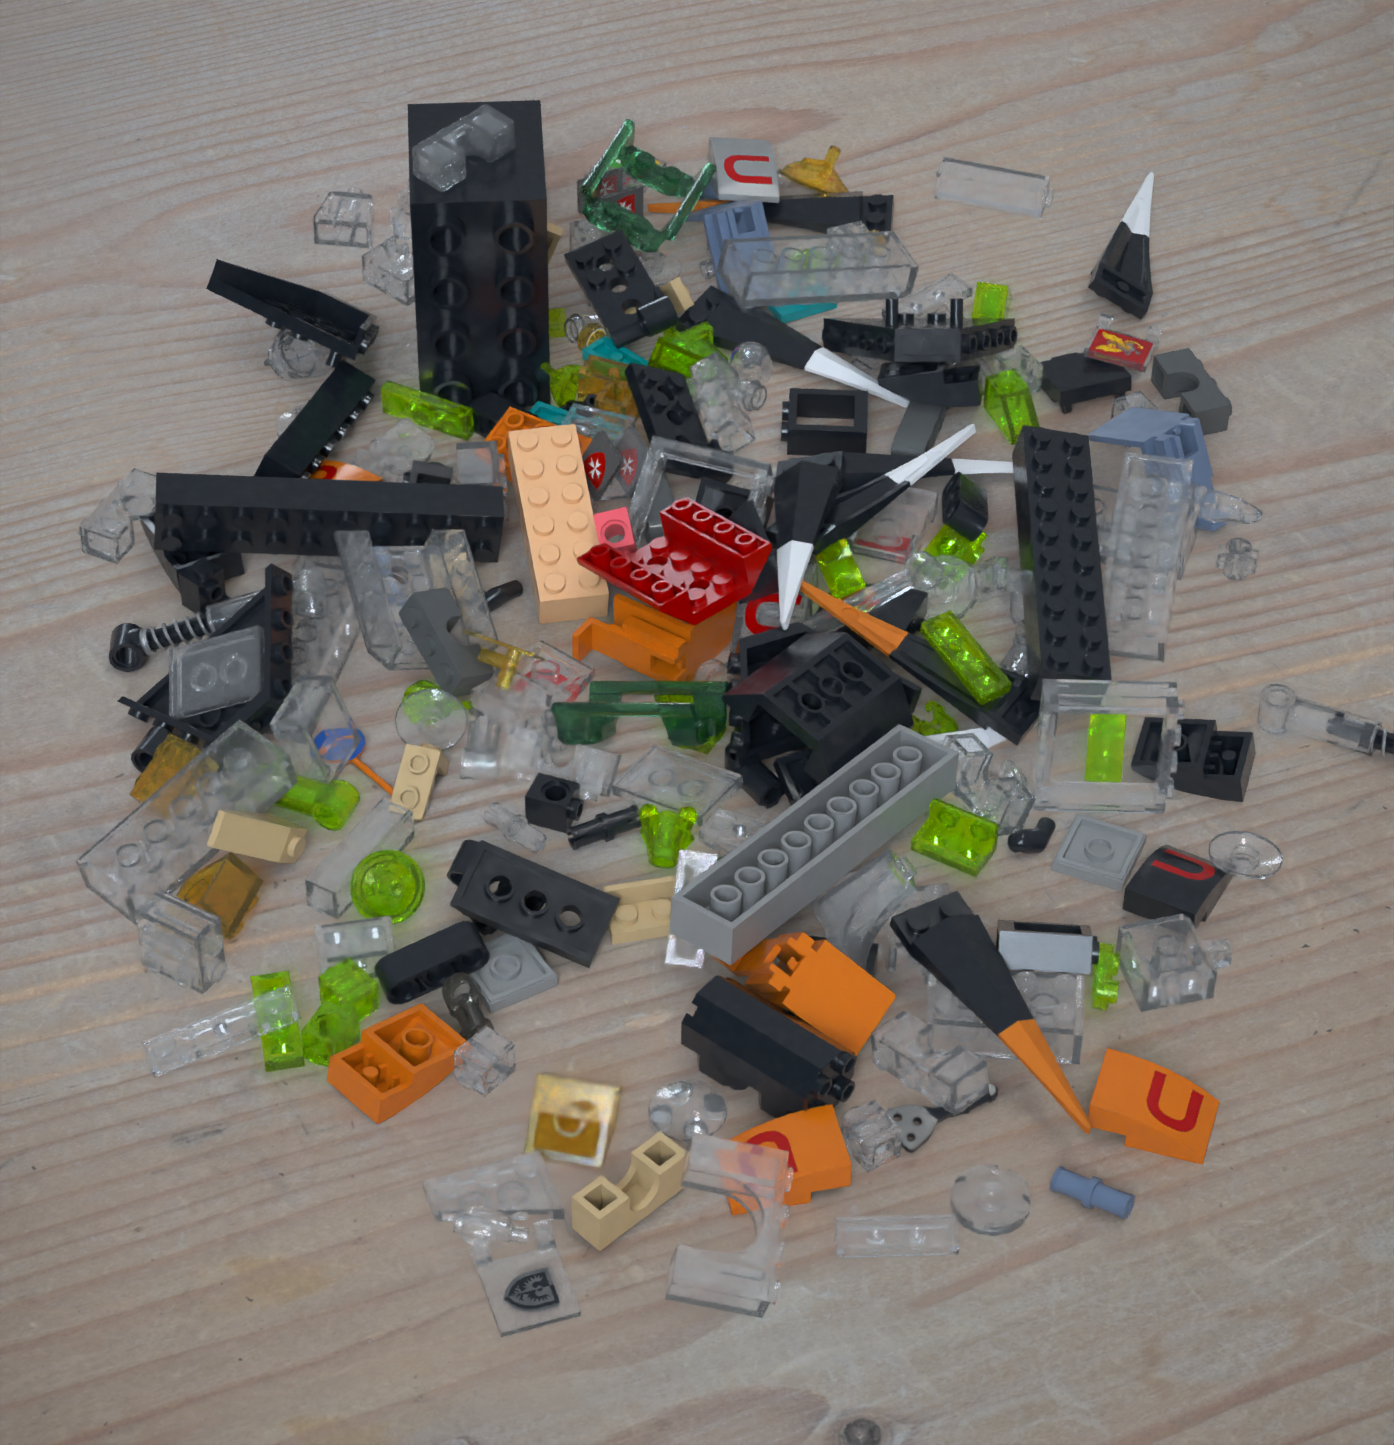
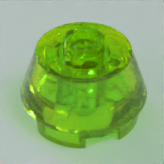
[350,850,425,925]

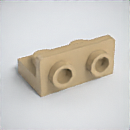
[602,875,678,945]

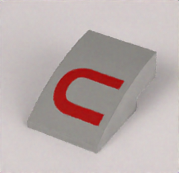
[707,137,780,203]

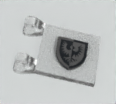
[470,1219,581,1337]

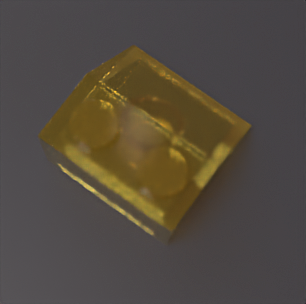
[157,852,264,946]
[524,1072,623,1168]

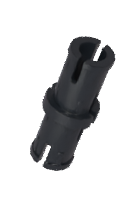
[566,805,643,850]

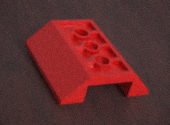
[577,497,772,626]

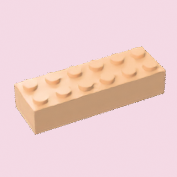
[507,424,609,624]

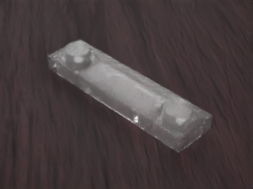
[142,984,302,1077]

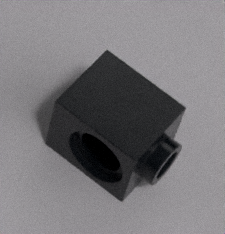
[525,773,584,833]

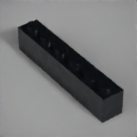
[254,360,376,479]

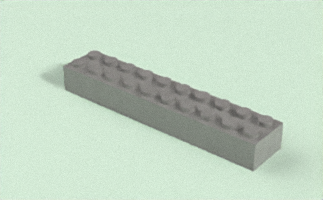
[670,724,959,965]

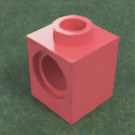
[593,507,637,555]

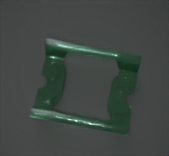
[580,119,717,252]
[551,681,729,746]

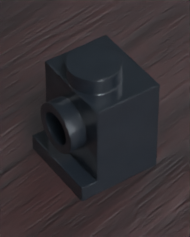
[179,557,231,615]

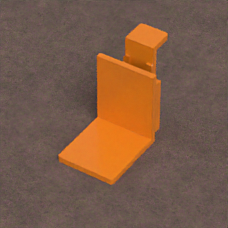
[572,593,736,690]
[712,932,896,1056]

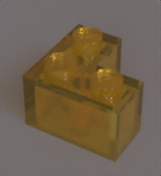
[577,354,640,438]

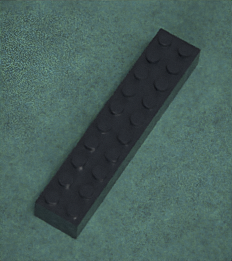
[1012,425,1112,710]
[154,472,504,563]

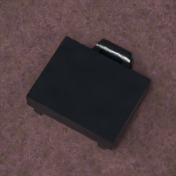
[1035,351,1132,414]

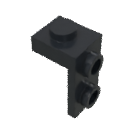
[402,460,453,484]

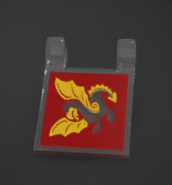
[1083,313,1163,373]

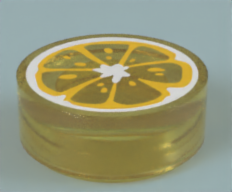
[577,323,607,352]

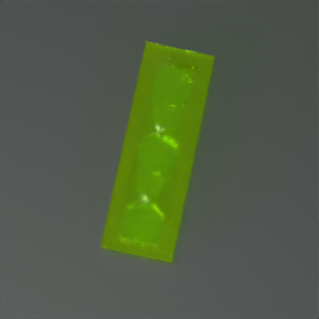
[381,380,474,441]
[920,610,1012,705]
[250,971,305,1072]

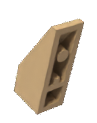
[207,810,307,864]

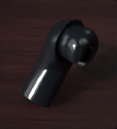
[1007,817,1056,854]

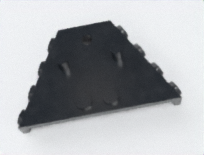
[206,259,380,368]
[822,298,1018,362]
[117,563,294,756]
[727,622,922,768]

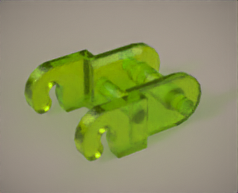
[912,700,958,736]

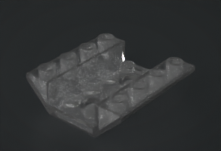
[334,529,500,671]

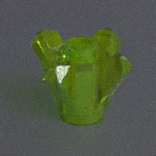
[638,803,698,869]

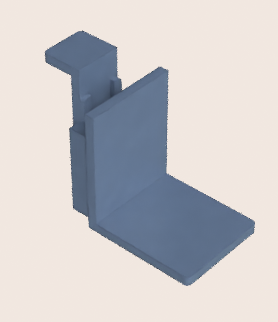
[678,200,784,304]
[1088,407,1236,531]

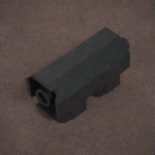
[681,975,857,1118]

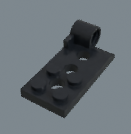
[564,229,679,349]
[624,363,735,483]
[447,840,620,968]

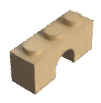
[571,1131,689,1251]

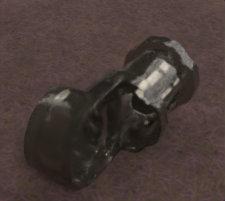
[442,973,494,1044]

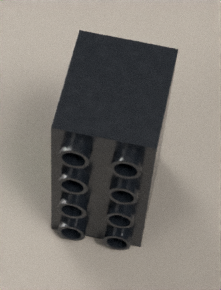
[408,100,551,411]

